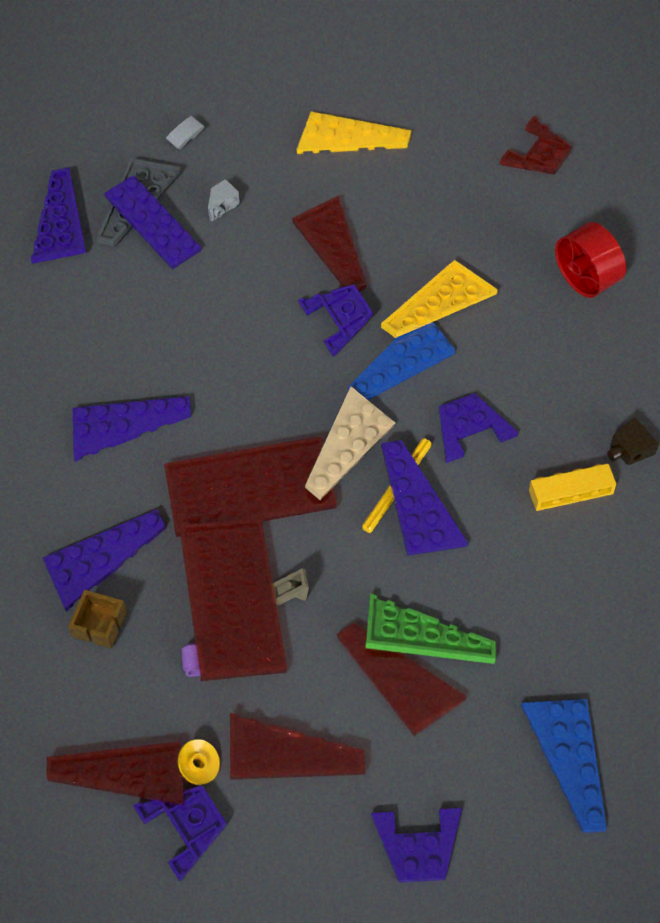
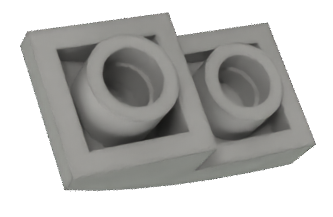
[166,116,204,151]

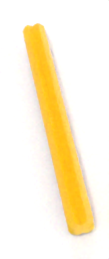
[362,438,431,533]

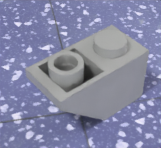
[208,179,240,222]

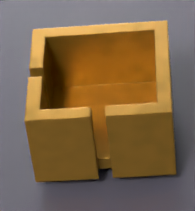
[68,590,127,649]

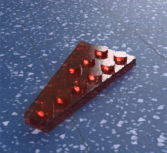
[292,196,366,292]
[337,623,467,736]
[230,713,365,780]
[46,742,184,805]

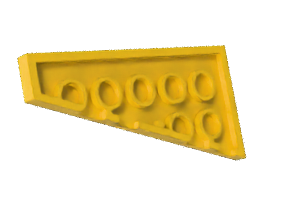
[297,112,411,154]
[381,260,498,338]

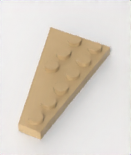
[305,387,395,500]

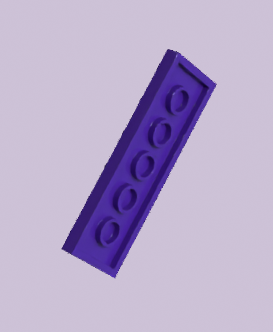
[105,175,201,269]

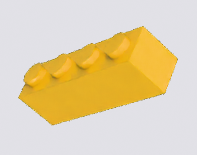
[529,464,616,511]

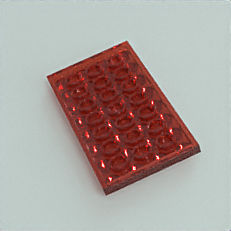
[164,436,337,537]
[179,519,287,681]

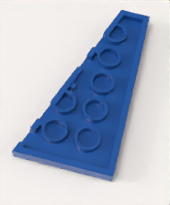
[348,322,455,400]
[521,699,607,833]

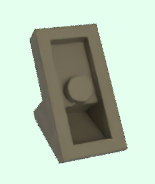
[271,568,309,605]

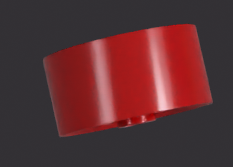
[555,222,626,298]

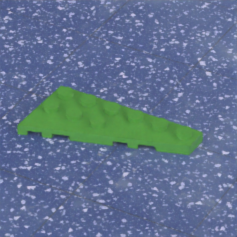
[365,593,496,664]

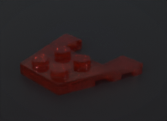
[500,116,572,175]

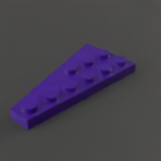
[31,167,86,264]
[73,396,191,462]
[381,440,468,556]
[43,509,166,612]

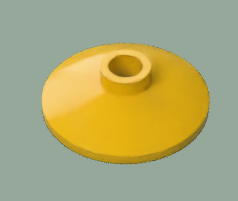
[178,739,220,785]

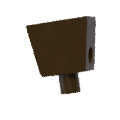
[607,417,659,465]

